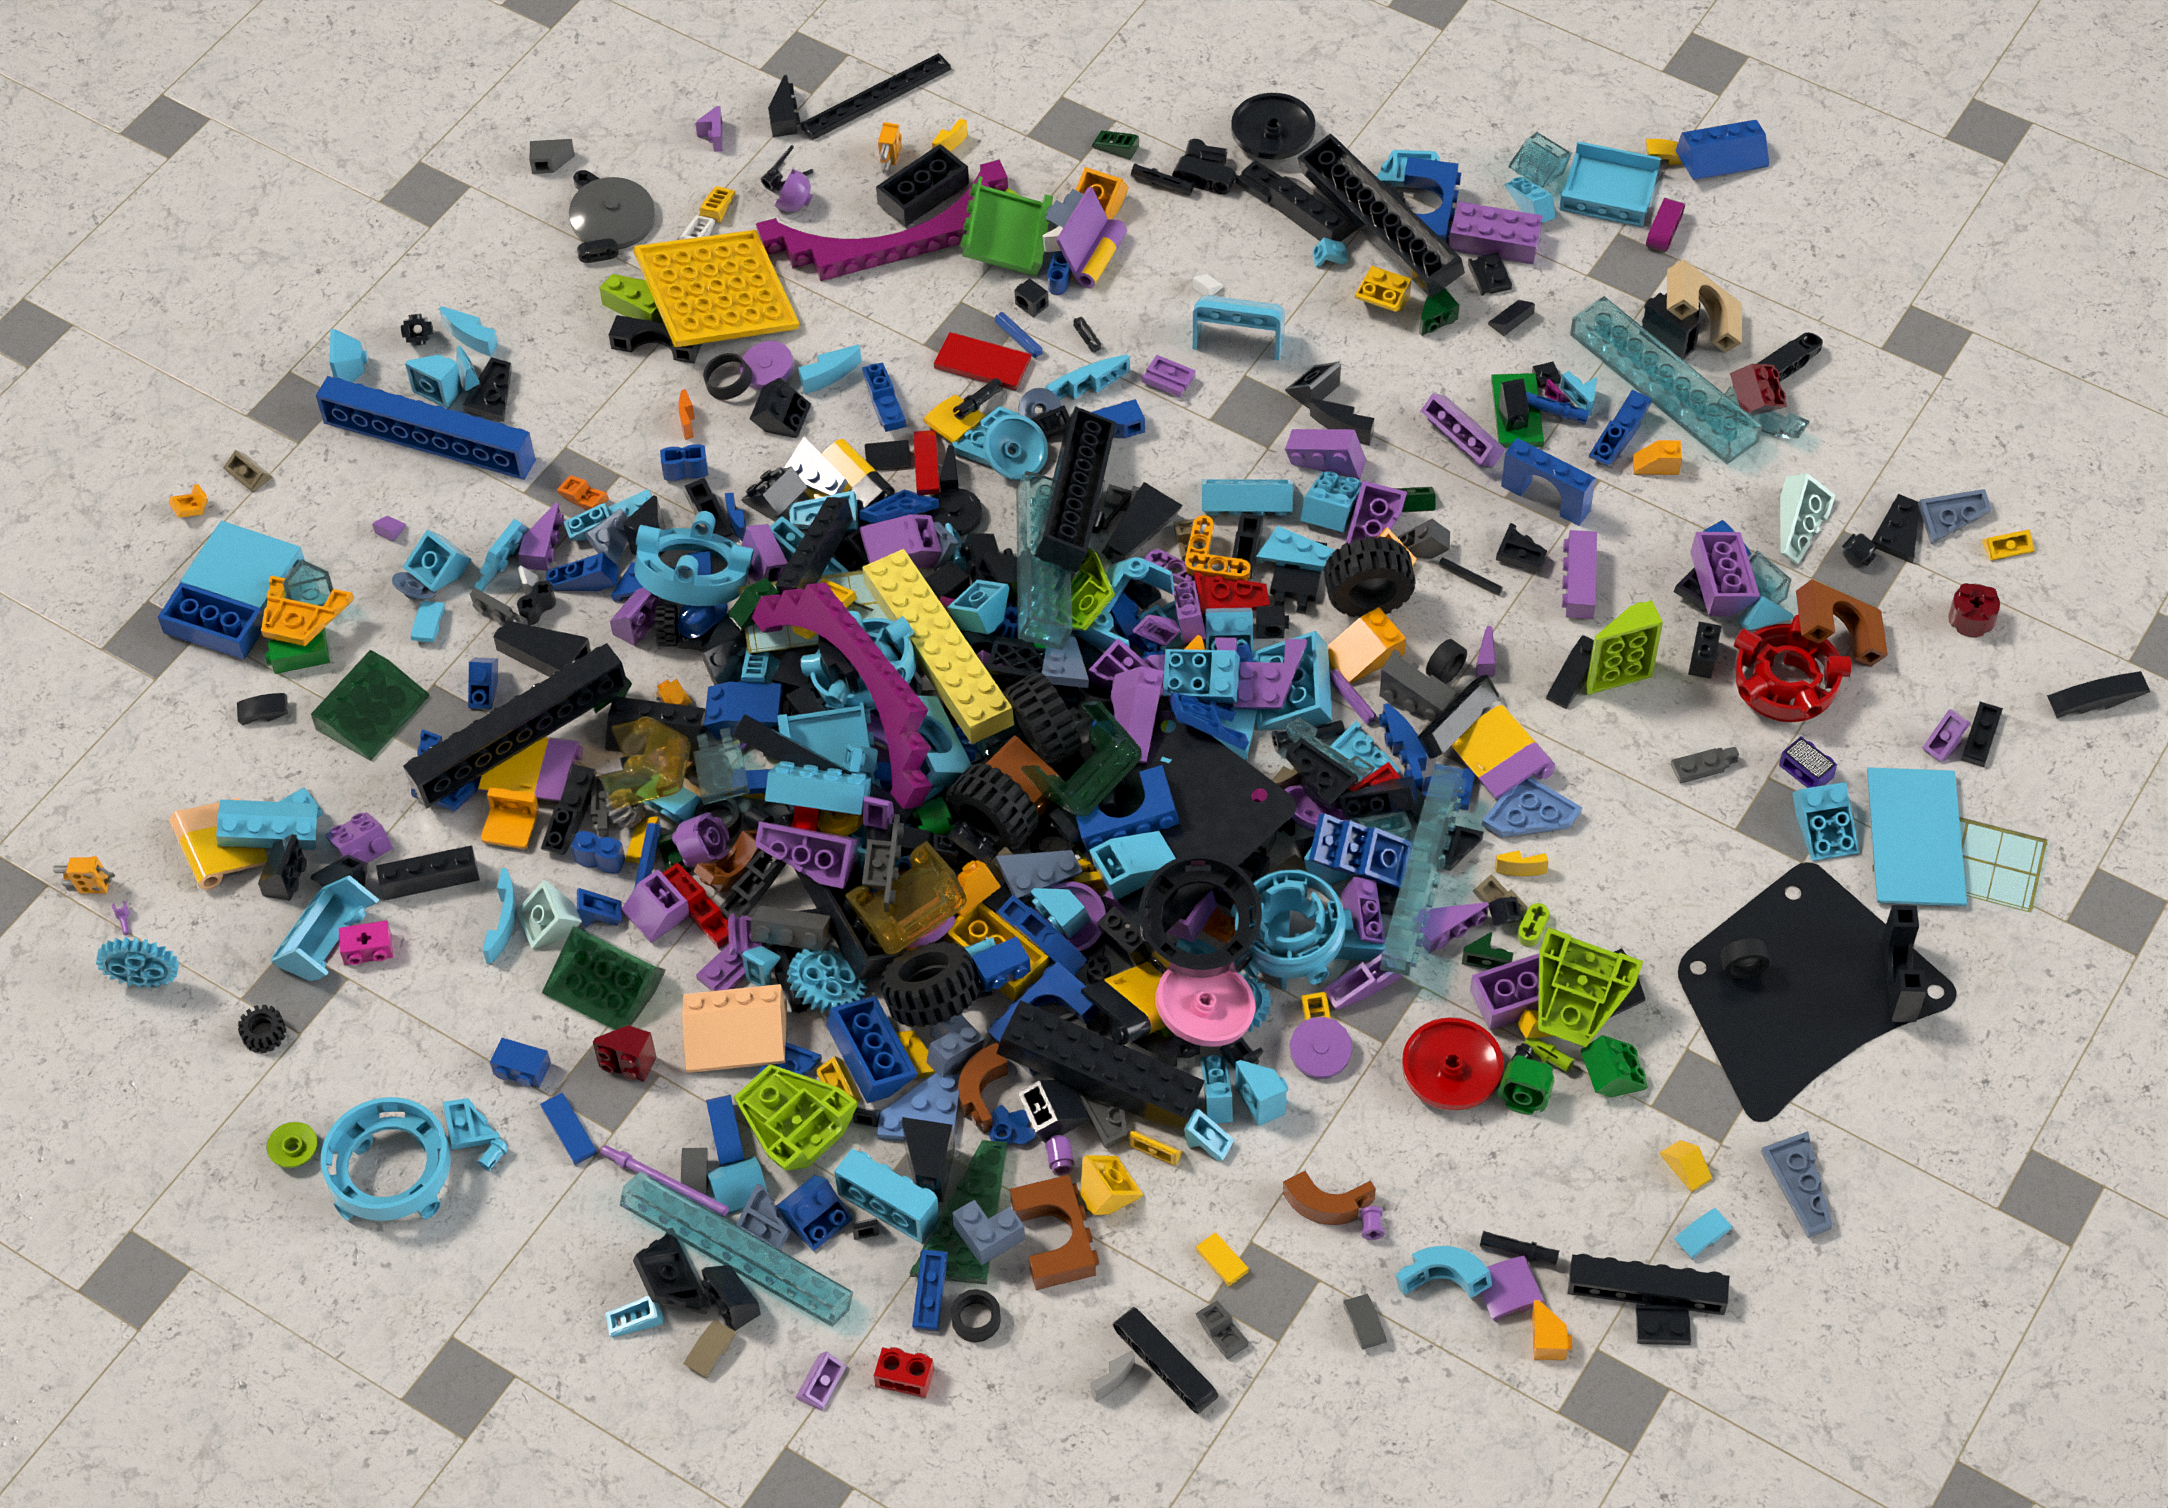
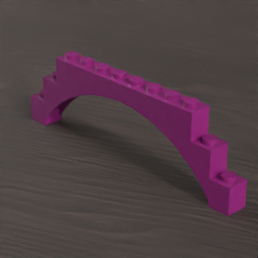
[756,159,1008,281]
[751,583,932,809]

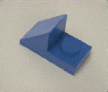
[577,888,622,928]

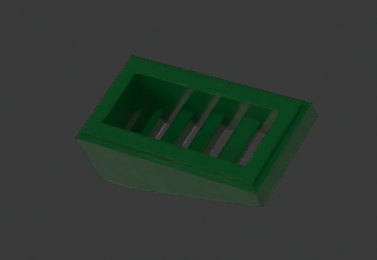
[1092,130,1139,160]

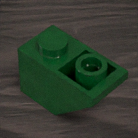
[1419,288,1460,336]

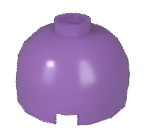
[775,169,813,212]

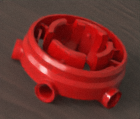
[1734,614,1851,722]

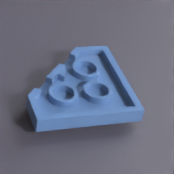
[1482,777,1582,837]
[877,1073,961,1141]

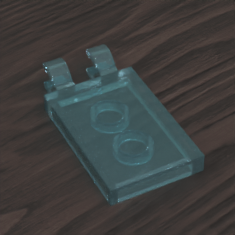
[693,728,750,805]

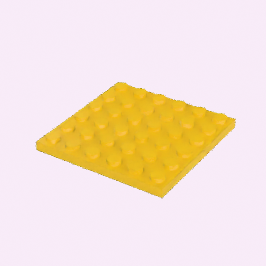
[633,230,799,347]

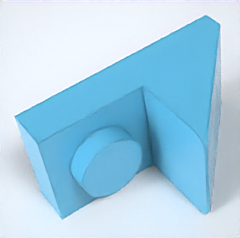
[1560,371,1597,417]
[843,743,878,773]
[742,946,781,987]
[1184,1109,1234,1161]

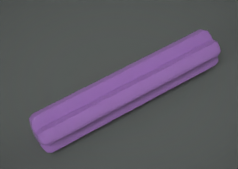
[1330,669,1376,724]

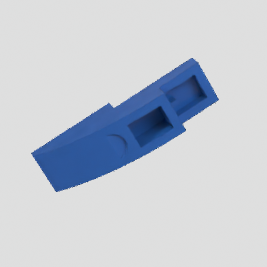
[862,362,907,432]
[1589,390,1652,467]
[1109,590,1158,654]
[1379,703,1427,791]
[997,895,1088,976]

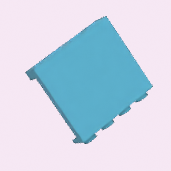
[1559,141,1661,227]
[180,520,305,615]
[777,703,881,813]

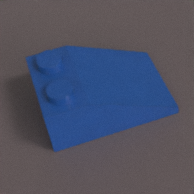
[704,682,783,740]

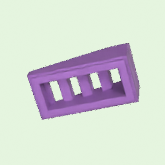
[1133,615,1180,646]
[1476,626,1496,677]

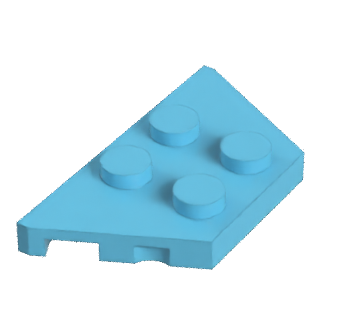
[1375,150,1440,187]
[474,519,530,592]

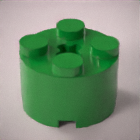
[912,796,955,836]
[1498,1055,1555,1115]

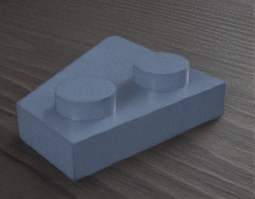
[584,508,628,565]
[734,1184,791,1253]

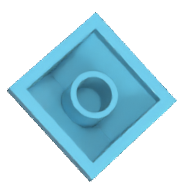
[1738,596,1794,630]
[707,1156,768,1217]

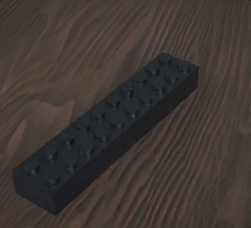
[1297,133,1465,298]
[1034,406,1117,573]
[403,643,629,809]

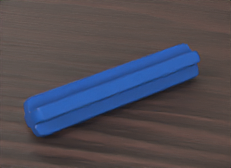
[995,312,1043,358]
[634,823,661,889]

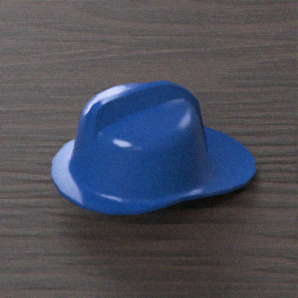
[677,603,728,638]

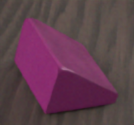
[1545,379,1570,404]

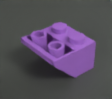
[610,588,660,646]
[622,870,690,943]

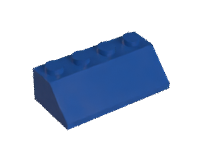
[1676,119,1769,180]
[826,996,918,1104]

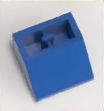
[776,1175,853,1251]

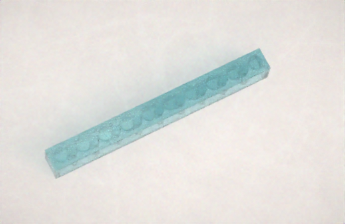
[1380,763,1467,976]
[620,1171,853,1327]

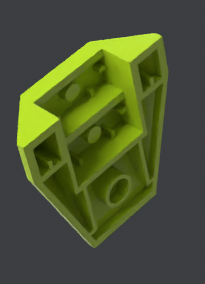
[1026,547,1115,631]
[1538,927,1643,1047]
[734,1064,858,1171]

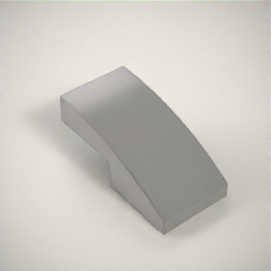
[1090,1351,1135,1402]

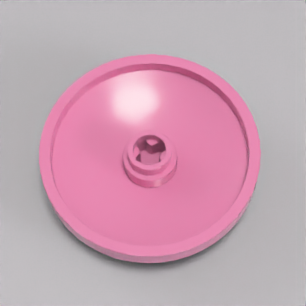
[1155,969,1255,1047]

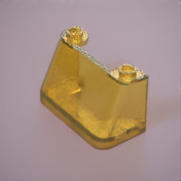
[845,841,967,954]

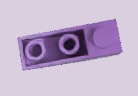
[518,503,564,571]
[1174,581,1207,643]
[1341,877,1385,944]
[1411,902,1489,954]

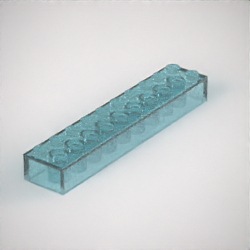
[1570,296,1762,465]
[1016,471,1072,650]

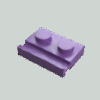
[1142,355,1196,398]
[728,913,766,957]
[696,944,746,991]

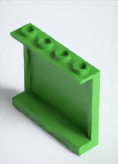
[960,176,1053,276]

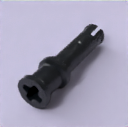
[1272,720,1345,752]

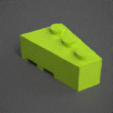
[599,274,663,323]

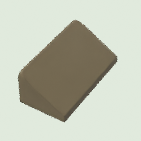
[223,450,273,492]

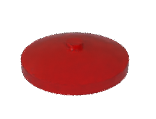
[1402,1017,1504,1110]

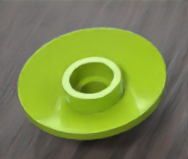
[266,1122,318,1168]

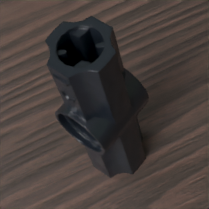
[768,944,812,1014]

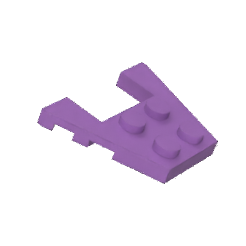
[1215,638,1307,710]

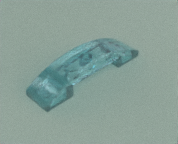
[1719,386,1810,439]
[1285,717,1375,780]

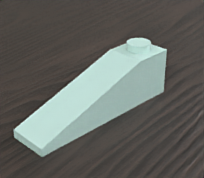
[1780,473,1835,564]

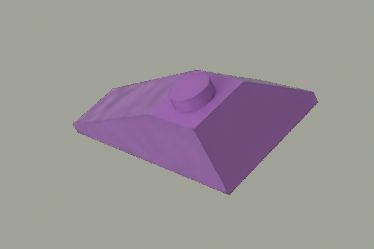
[1346,480,1407,543]
[1111,666,1164,765]
[755,822,860,888]

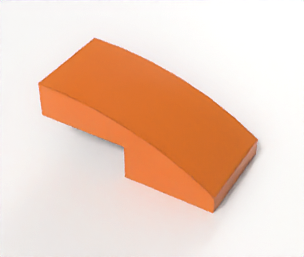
[679,389,695,440]
[557,475,609,510]

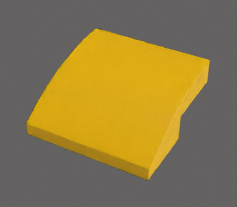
[923,394,986,443]

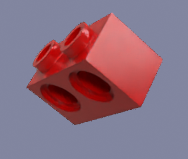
[873,1347,934,1398]

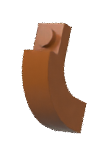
[693,831,761,893]
[958,1043,1008,1133]
[1282,1171,1376,1225]

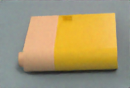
[169,798,268,890]

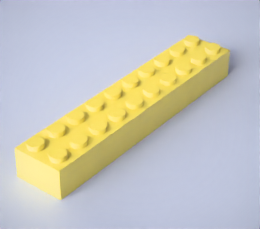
[862,549,1014,744]

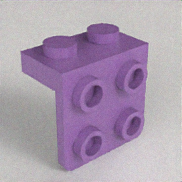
[326,812,393,863]

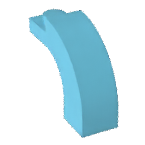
[1395,1246,1492,1299]

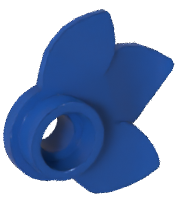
[989,1105,1037,1147]

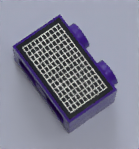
[1779,736,1838,788]

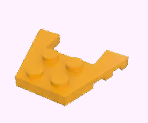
[261,575,354,646]

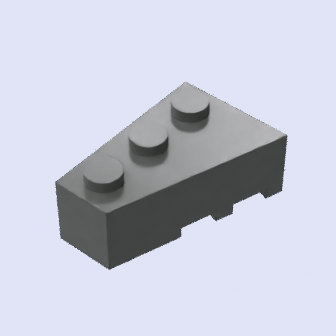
[1379,650,1456,722]

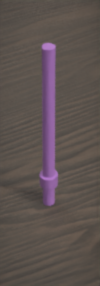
[601,1145,729,1216]

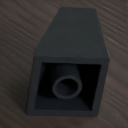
[902,1117,955,1203]

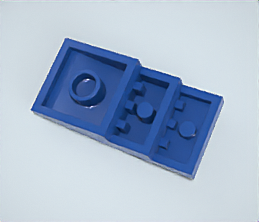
[1309,813,1414,889]

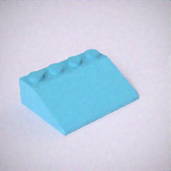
[1253,631,1333,730]

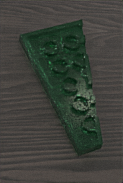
[909,1140,1008,1285]

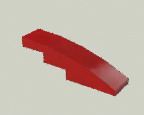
[913,430,939,495]
[662,863,729,949]

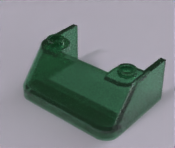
[1021,701,1142,816]

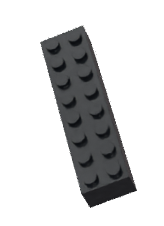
[778,809,907,980]
[996,1000,1205,1135]

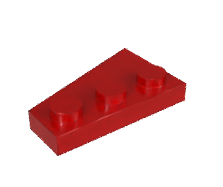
[1194,572,1270,617]

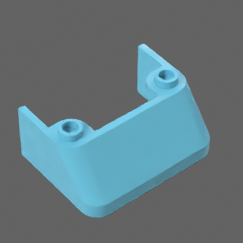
[1192,295,1285,360]
[1073,557,1175,652]
[270,875,379,982]

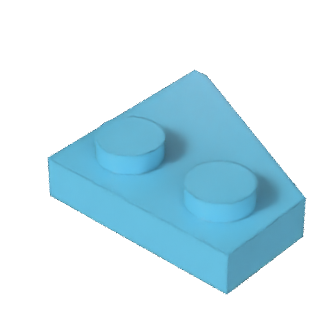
[443,1098,500,1150]

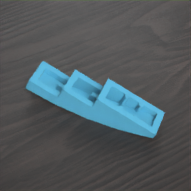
[1045,354,1130,400]

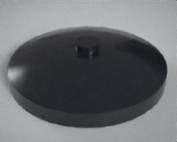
[1231,93,1315,160]

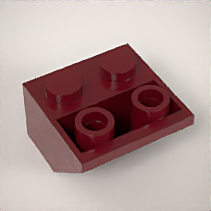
[1730,364,1787,416]
[593,1025,657,1082]

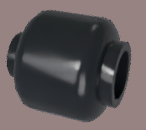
[1842,533,1876,567]

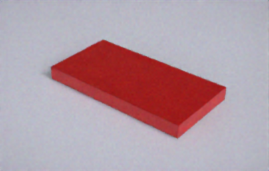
[934,332,1031,391]

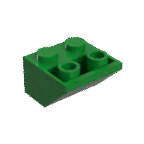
[1580,1035,1649,1097]

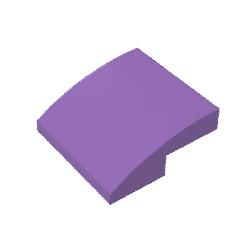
[1481,1256,1544,1321]

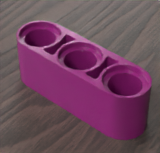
[1646,198,1685,252]

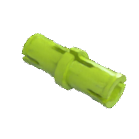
[1525,1038,1575,1073]

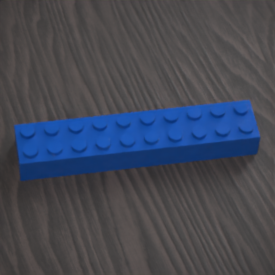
[316,376,536,480]

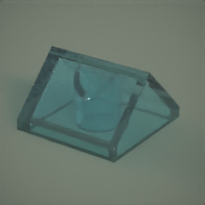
[1749,550,1792,605]
[283,560,334,606]

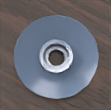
[1018,388,1061,432]
[392,572,437,600]

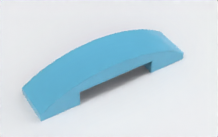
[483,868,517,964]

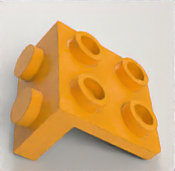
[481,787,540,849]

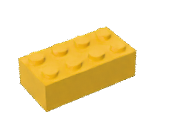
[944,902,1049,1002]

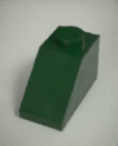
[728,577,779,630]

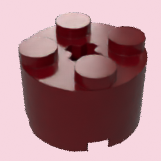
[1948,583,2000,638]

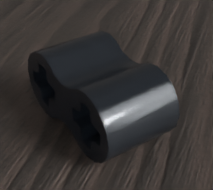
[517,581,556,625]

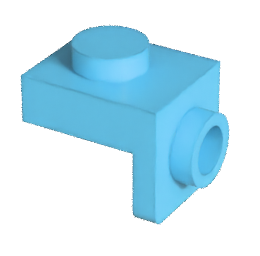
[1312,237,1349,267]

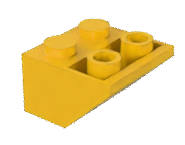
[1355,265,1412,312]

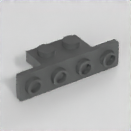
[862,814,904,912]

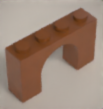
[1796,579,1888,667]
[1010,1175,1099,1290]

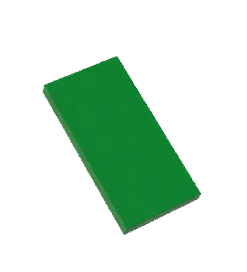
[1491,373,1544,448]

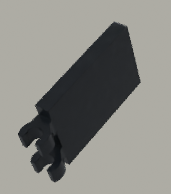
[1270,541,1327,613]

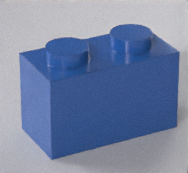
[972,936,1031,992]
[490,1038,551,1088]

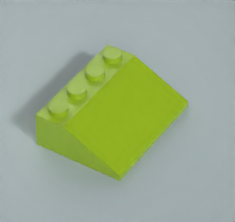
[1585,600,1663,695]

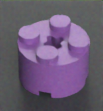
[672,813,730,867]

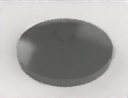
[569,177,655,250]

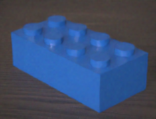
[158,582,264,660]

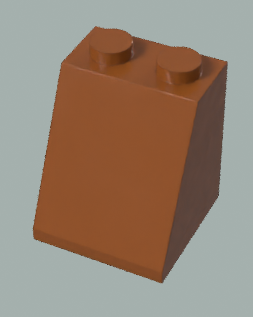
[986,735,1065,816]

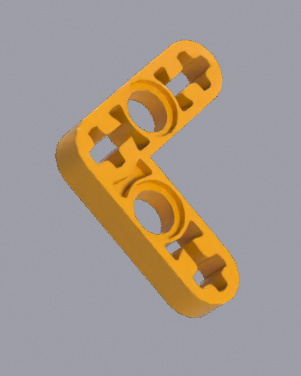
[1185,515,1251,581]

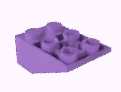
[860,514,942,568]

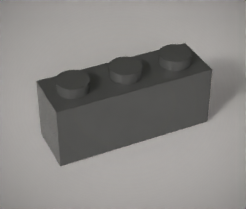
[751,906,831,951]

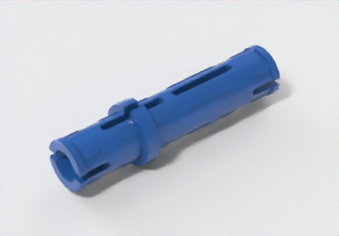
[1526,391,1590,424]

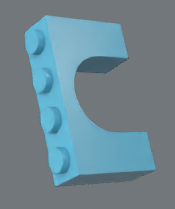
[917,695,972,787]

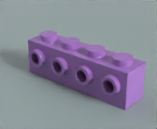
[1420,393,1506,467]
[1562,530,1597,619]

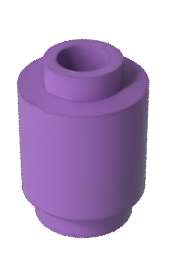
[1045,1135,1074,1175]

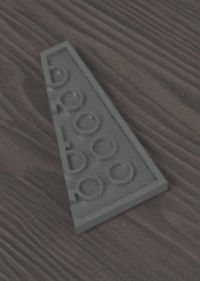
[1060,1010,1128,1149]

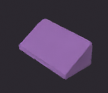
[795,1351,847,1410]

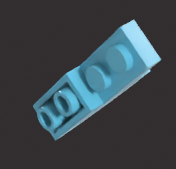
[563,489,652,541]

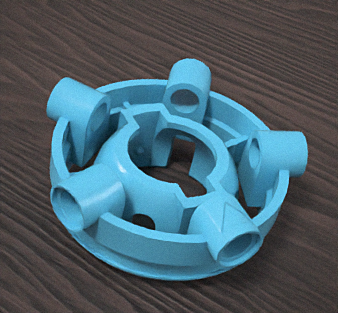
[801,611,916,712]
[1231,870,1353,985]

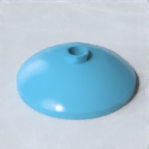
[983,414,1048,480]

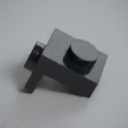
[1219,1037,1264,1071]

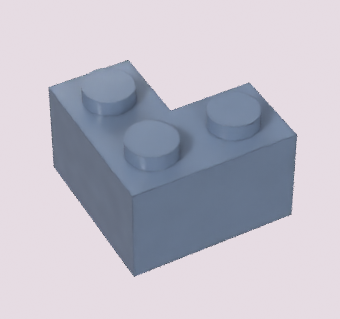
[1045,189,1084,229]
[926,1014,985,1078]
[953,1200,1025,1266]

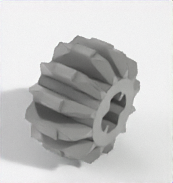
[605,787,646,829]

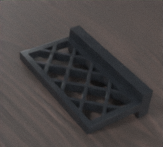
[985,640,1086,703]

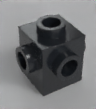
[401,313,433,346]

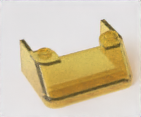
[600,717,691,809]

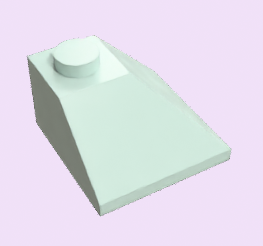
[516,880,582,949]

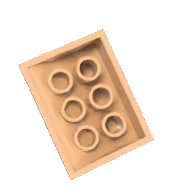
[682,984,787,1073]

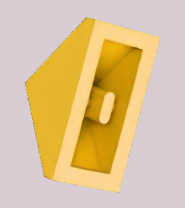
[1660,1140,1712,1192]

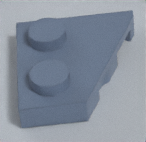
[933,522,959,571]

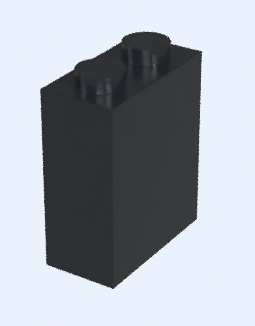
[1641,292,1701,361]

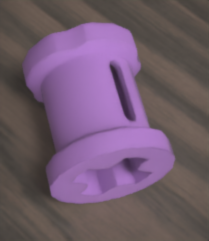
[1359,1206,1385,1240]

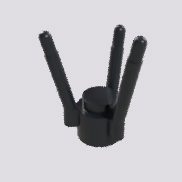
[760,145,814,191]
[1092,480,1130,533]

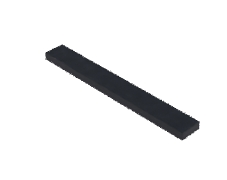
[800,53,951,140]
[733,714,914,826]

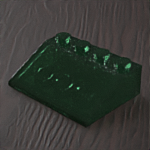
[311,650,429,761]
[542,926,666,1030]

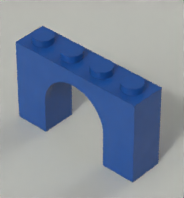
[1404,157,1462,243]
[1501,438,1596,526]
[1070,765,1180,852]
[988,961,1101,1077]

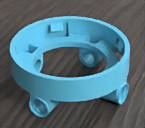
[634,511,754,606]
[321,1097,451,1221]

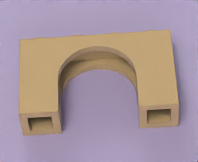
[1667,260,1742,352]

